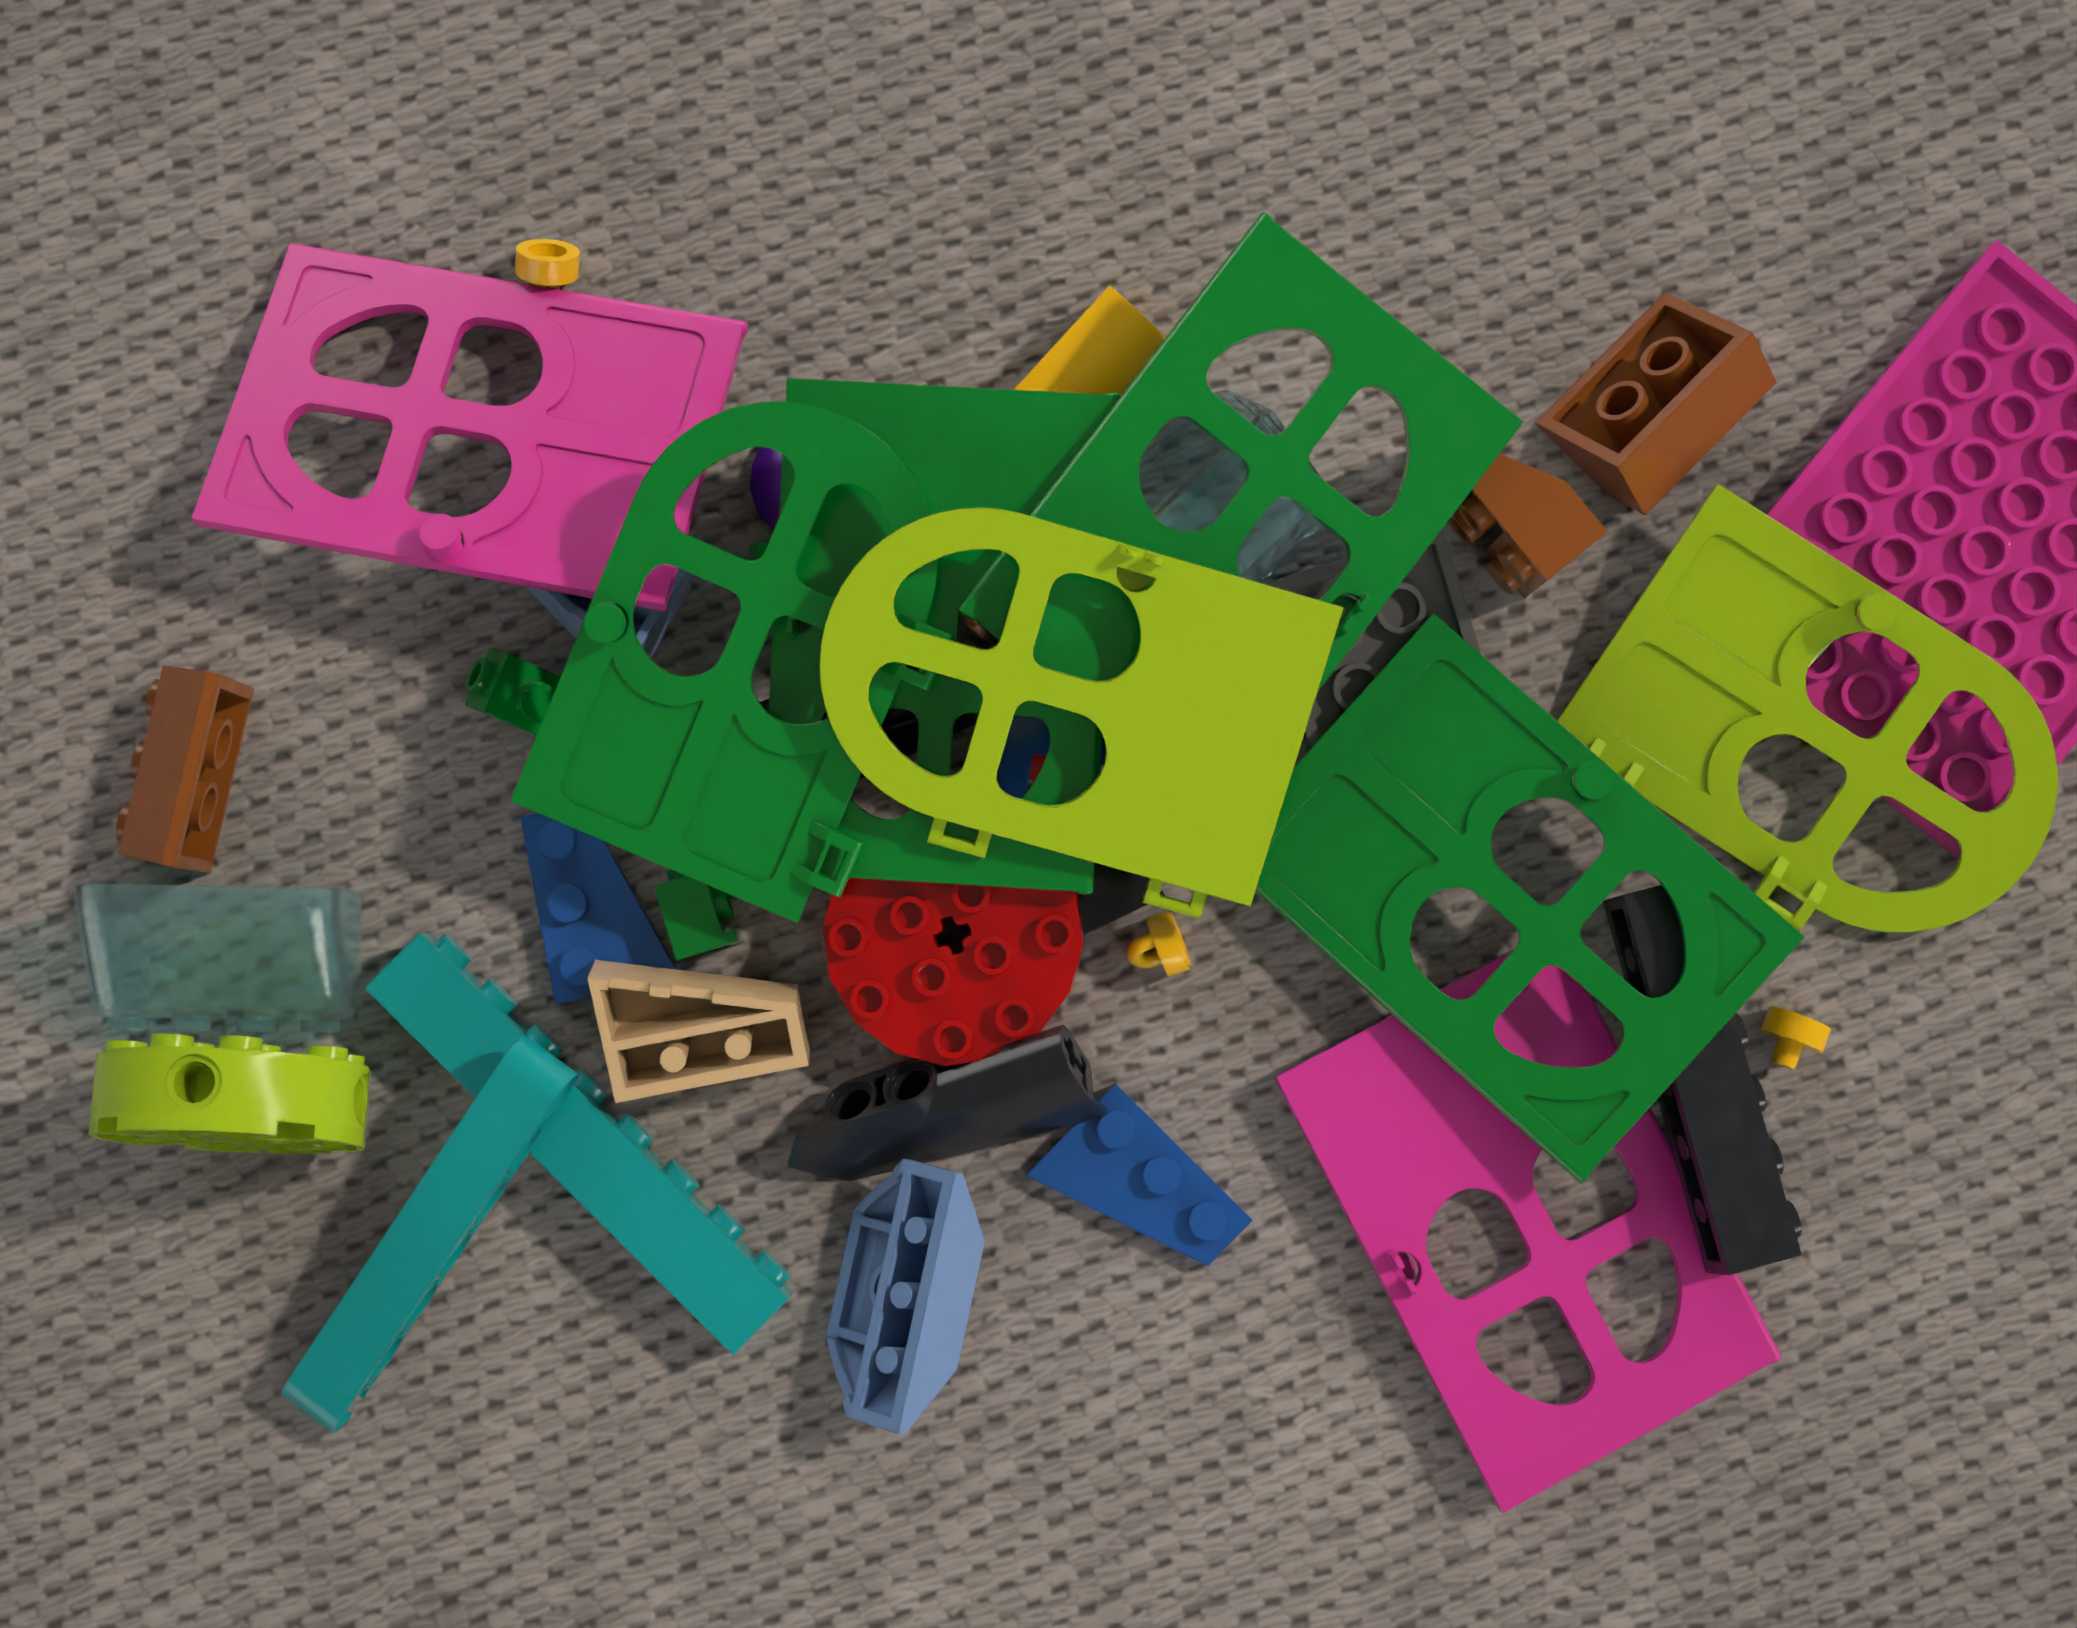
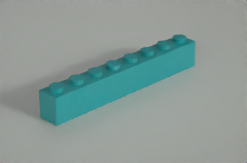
[365,933,793,1355]

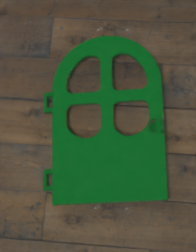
[510,401,952,923]

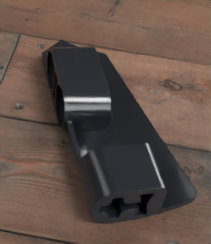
[788,1025,1107,1181]

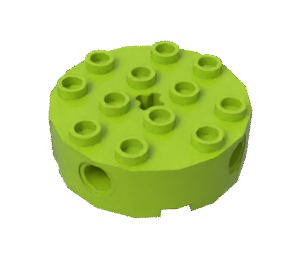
[88,1033,371,1154]

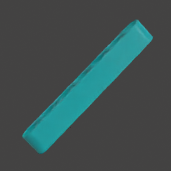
[281,1036,579,1434]

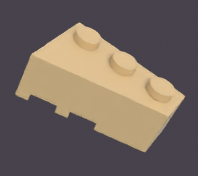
[587,960,811,1103]

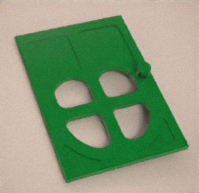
[958,212,1524,692]
[768,378,1121,895]
[1255,613,1805,1184]

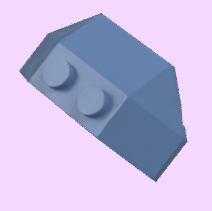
[826,1159,985,1434]

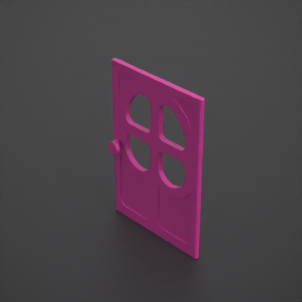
[191,243,748,612]
[1273,951,1782,1513]

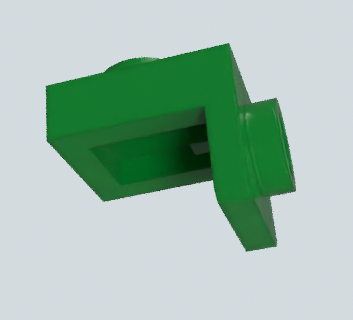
[465,648,560,736]

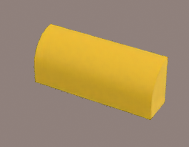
[1014,285,1165,395]

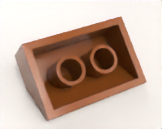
[1536,292,1777,515]
[116,666,254,873]

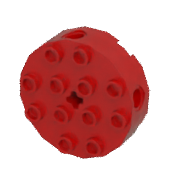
[823,878,1085,1066]

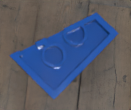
[520,813,678,1004]
[1026,1083,1253,1266]

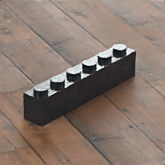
[1603,885,1802,1276]

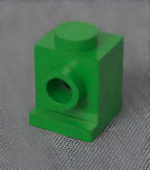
[653,869,744,961]

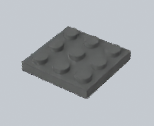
[1264,528,1481,752]

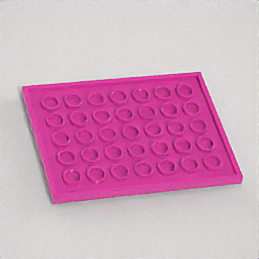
[1765,239,2077,861]

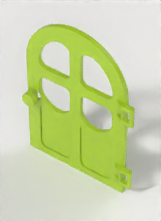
[1557,484,2058,932]
[820,507,1343,919]

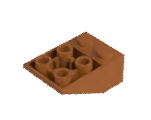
[1405,453,1607,599]

